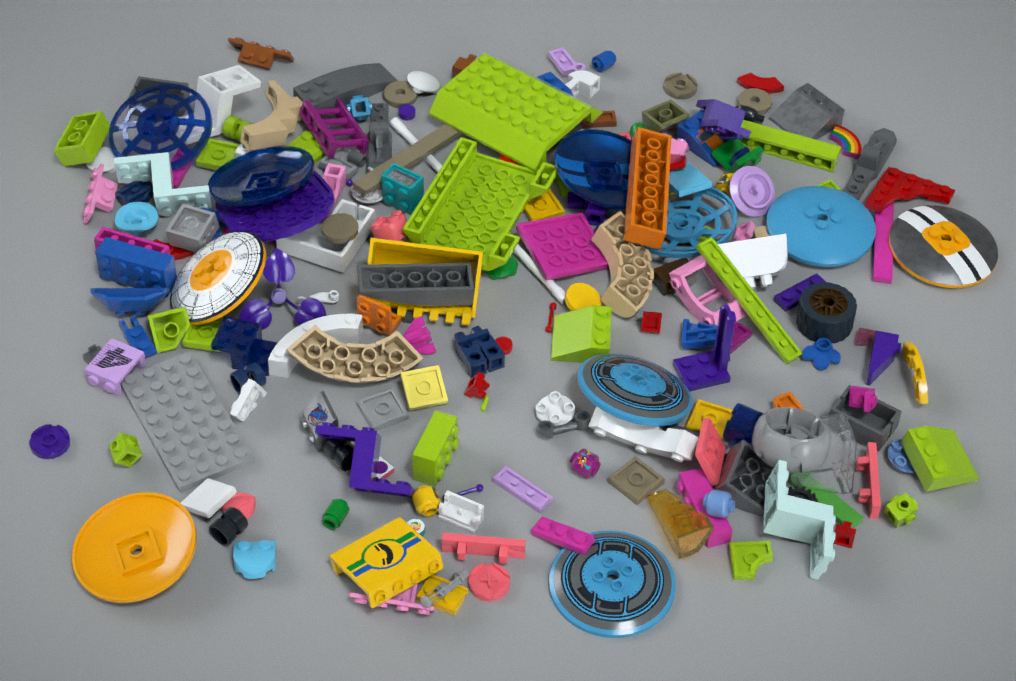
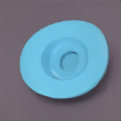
[115,202,158,236]

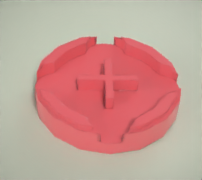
[468,563,510,602]

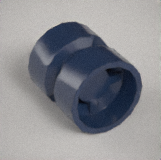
[230,362,266,395]

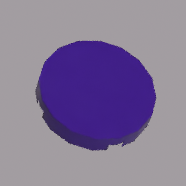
[29,424,70,459]

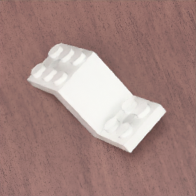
[165,65,261,144]

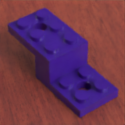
[696,99,751,140]

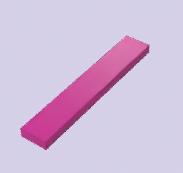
[873,202,894,283]

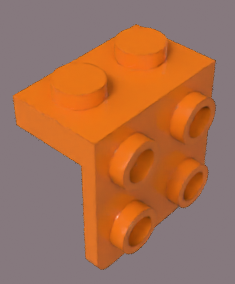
[357,295,402,336]

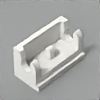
[438,490,484,534]

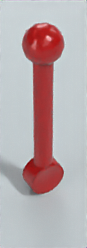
[545,302,557,333]

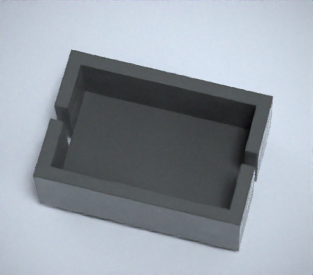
[128,76,190,120]
[827,385,902,451]

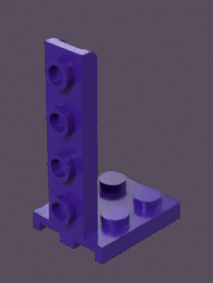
[673,304,736,391]

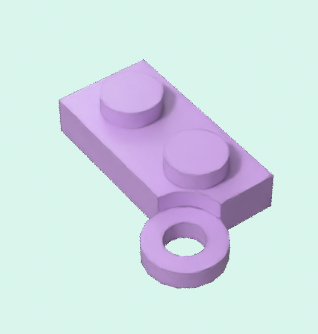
[548,47,586,76]

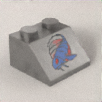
[300,391,339,452]

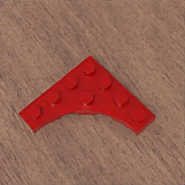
[865,167,955,213]

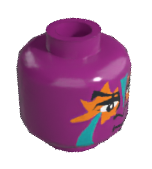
[570,449,601,478]

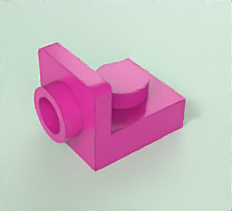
[849,386,877,412]

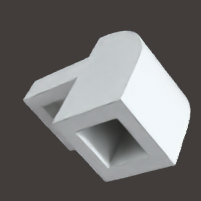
[565,71,600,99]

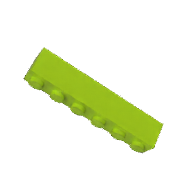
[740,120,841,173]

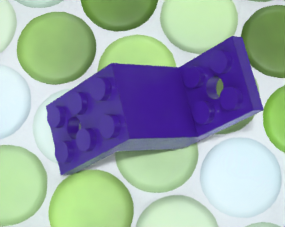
[315,422,415,497]

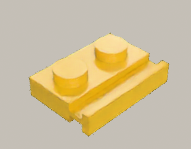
[417,574,468,616]

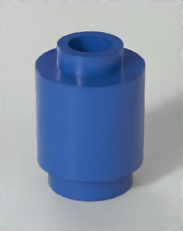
[592,51,616,72]

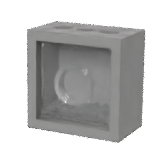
[166,204,219,252]

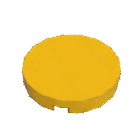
[564,283,601,311]

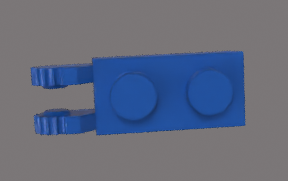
[119,315,157,359]

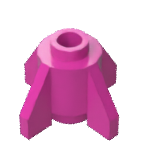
[404,316,436,354]

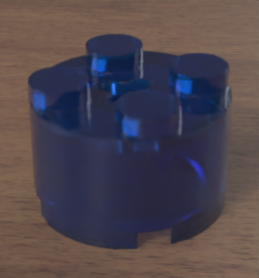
[723,403,764,445]

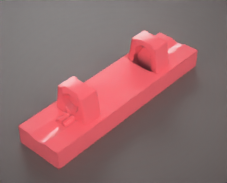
[856,442,881,519]
[441,533,526,564]

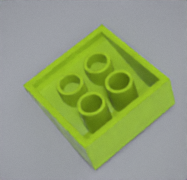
[551,305,612,363]
[900,426,980,492]

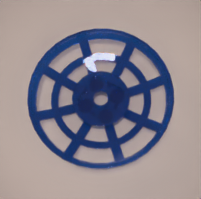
[108,84,213,171]

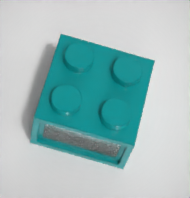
[381,163,424,215]

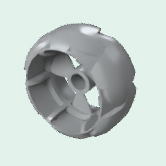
[752,407,831,473]

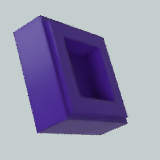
[567,192,585,210]

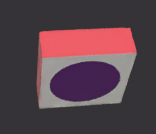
[376,456,394,479]

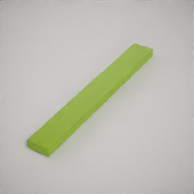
[696,237,803,365]

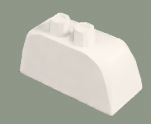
[718,234,788,289]

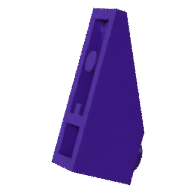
[866,330,901,386]

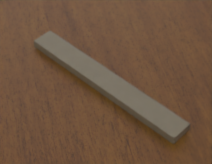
[353,124,463,196]

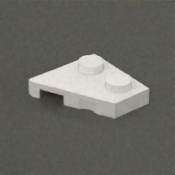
[230,379,267,422]

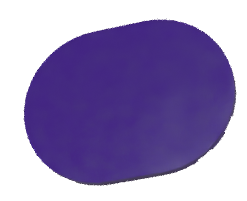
[215,165,335,241]

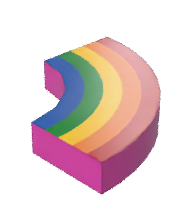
[831,124,862,159]

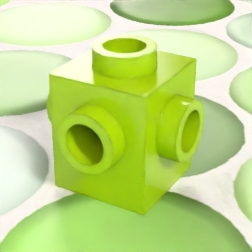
[109,432,142,468]
[884,493,919,528]

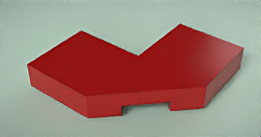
[670,154,687,171]

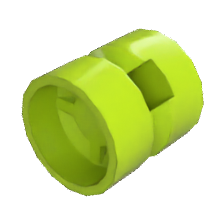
[222,115,254,142]

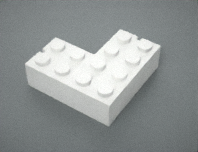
[276,199,375,273]

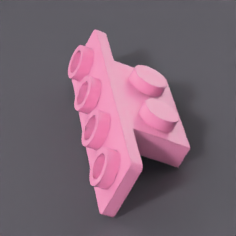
[82,164,118,224]
[349,583,436,615]

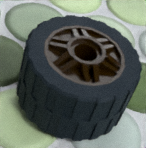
[796,282,857,344]

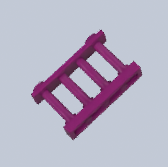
[299,98,369,157]

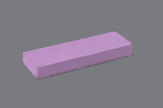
[493,466,553,513]

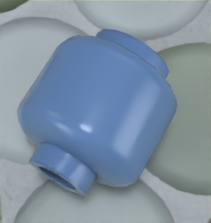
[703,489,735,518]

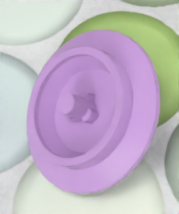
[729,166,775,217]

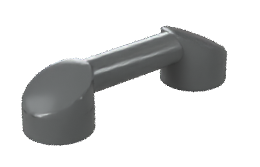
[537,411,591,438]

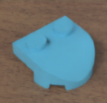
[233,540,276,579]

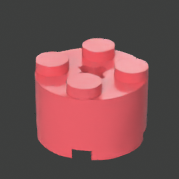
[370,210,409,242]

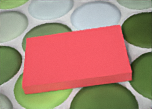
[695,418,726,486]

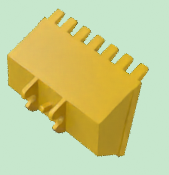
[363,238,483,326]

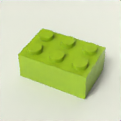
[53,111,112,166]
[412,410,460,487]

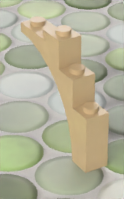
[240,80,303,151]

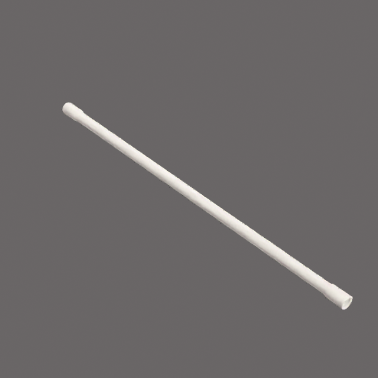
[390,117,566,305]

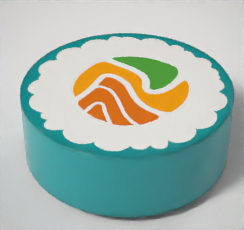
[406,518,426,537]

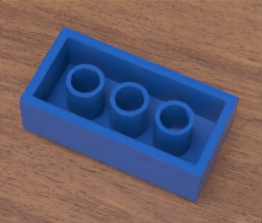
[95,237,177,297]

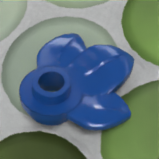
[802,338,841,370]

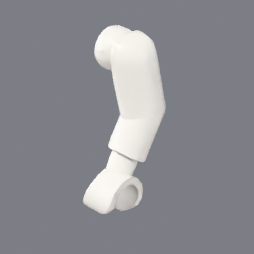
[297,290,339,307]

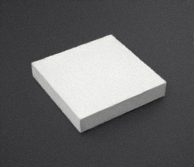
[181,478,237,518]

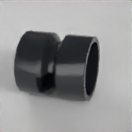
[324,439,354,471]
[209,507,248,546]

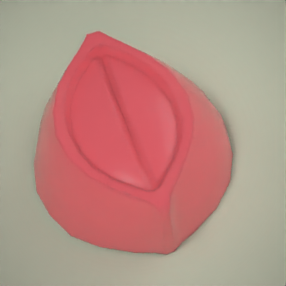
[222,493,256,519]

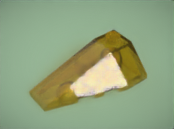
[647,489,714,559]

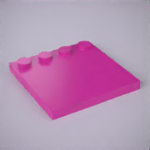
[516,213,609,280]

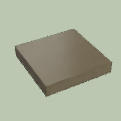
[607,456,665,505]

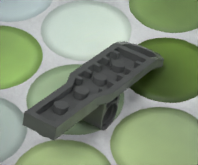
[367,103,392,172]
[843,128,897,200]

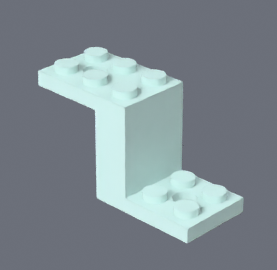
[114,152,212,217]
[763,460,836,580]

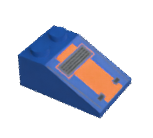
[676,110,729,168]

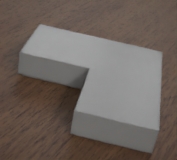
[319,147,358,180]

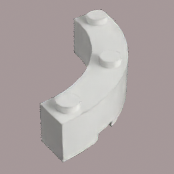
[268,314,363,378]
[588,406,699,463]

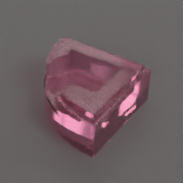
[855,328,876,346]

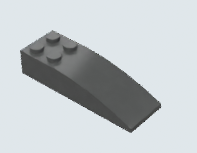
[293,63,398,118]
[357,262,474,306]

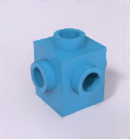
[346,95,372,121]

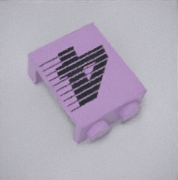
[85,338,146,396]

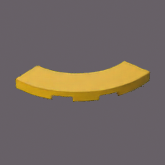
[903,342,928,404]

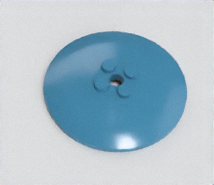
[766,186,876,267]

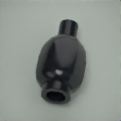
[735,105,765,123]

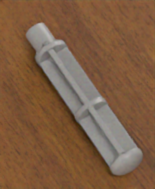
[420,569,469,608]

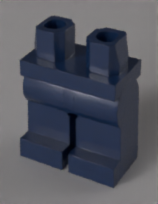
[454,325,505,378]

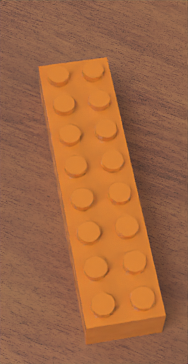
[624,127,672,249]

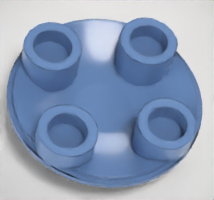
[888,439,916,473]

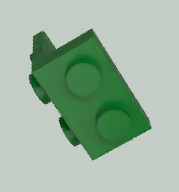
[712,139,764,174]

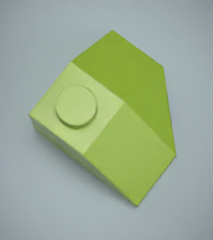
[148,306,190,353]

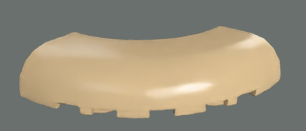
[591,211,654,318]
[286,325,424,383]

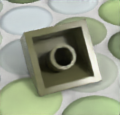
[642,99,690,133]

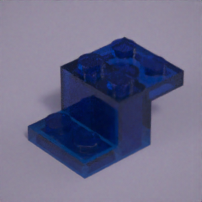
[211,317,277,376]

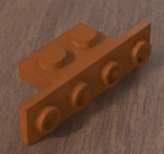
[228,37,294,70]

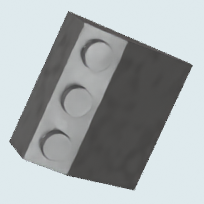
[769,83,844,140]
[713,440,791,517]

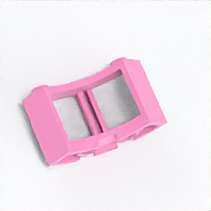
[669,255,747,326]

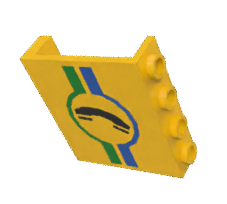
[329,517,444,609]

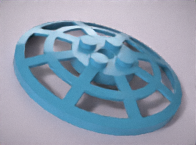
[643,187,737,258]

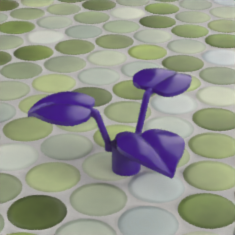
[239,248,327,331]

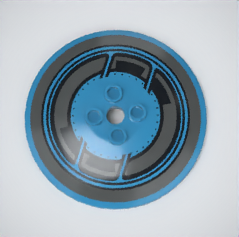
[577,354,692,426]
[549,531,676,638]

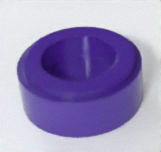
[398,104,416,120]

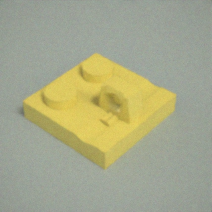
[400,365,448,411]

